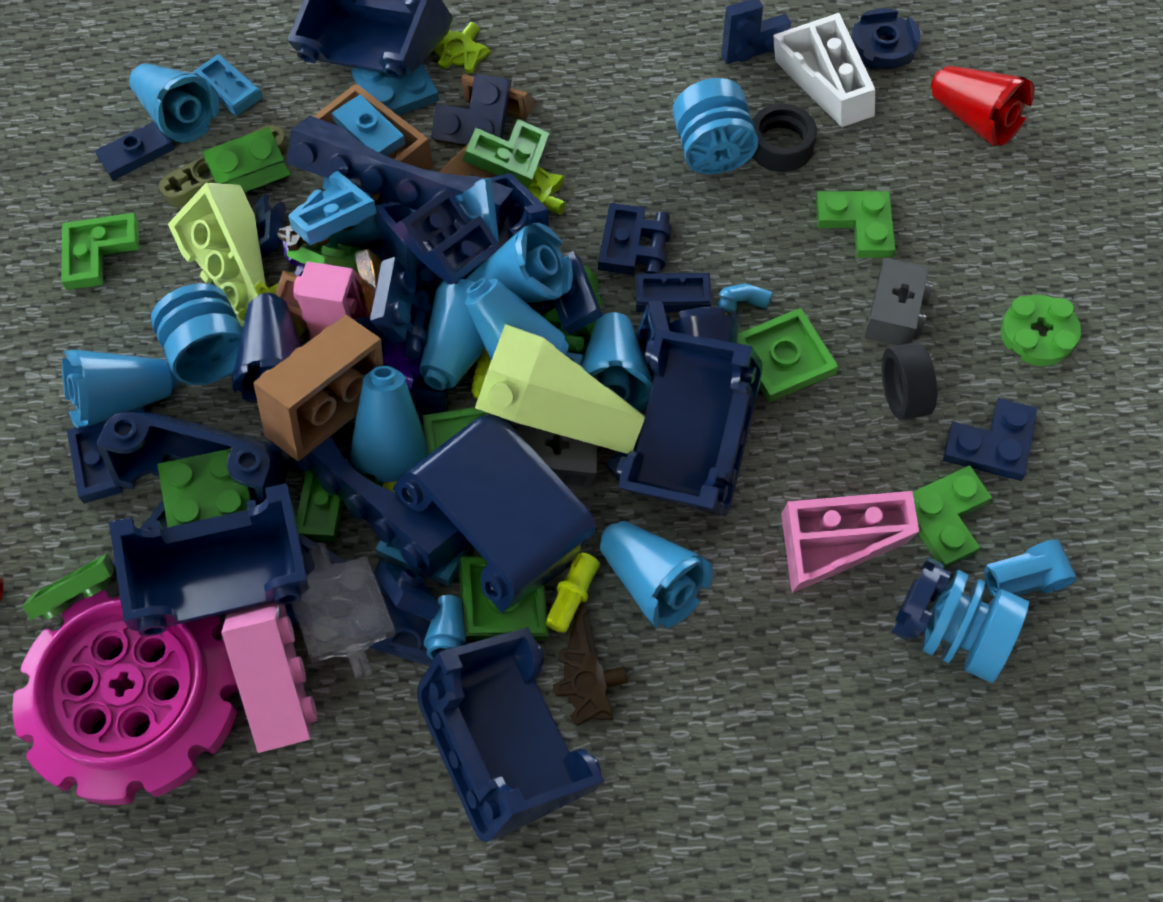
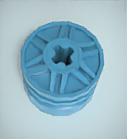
[673,78,759,175]
[151,283,243,385]
[921,570,1029,683]

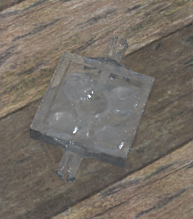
[291,543,395,679]

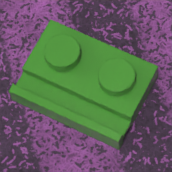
[202,127,290,194]

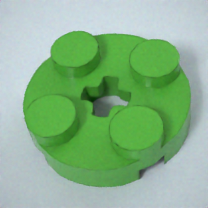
[1001,295,1081,366]

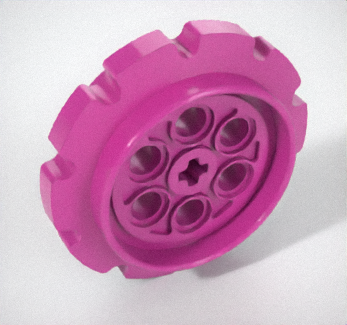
[13,590,239,805]

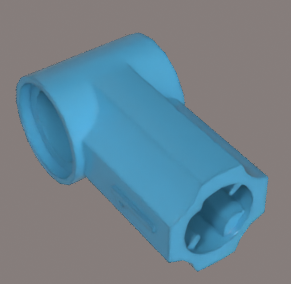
[983,540,1077,597]

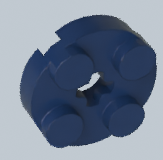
[851,8,920,69]
[890,557,951,641]

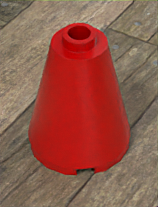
[931,65,1035,147]

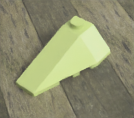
[168,183,266,328]
[475,324,645,454]

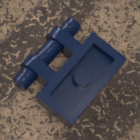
[598,203,672,275]
[370,257,432,359]

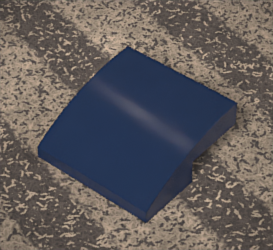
[392,188,501,285]

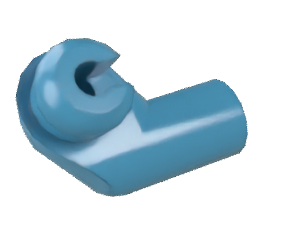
[717,283,773,313]

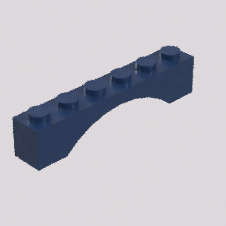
[287,116,513,230]
[270,435,467,577]

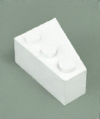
[773,13,875,127]

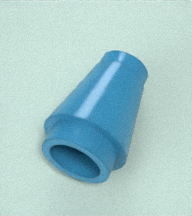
[424,595,467,660]

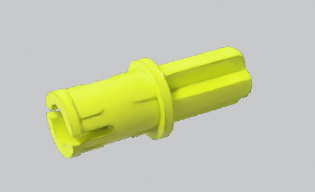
[546,552,600,633]

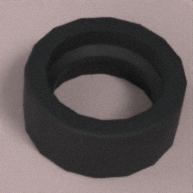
[752,103,817,172]
[881,342,938,420]

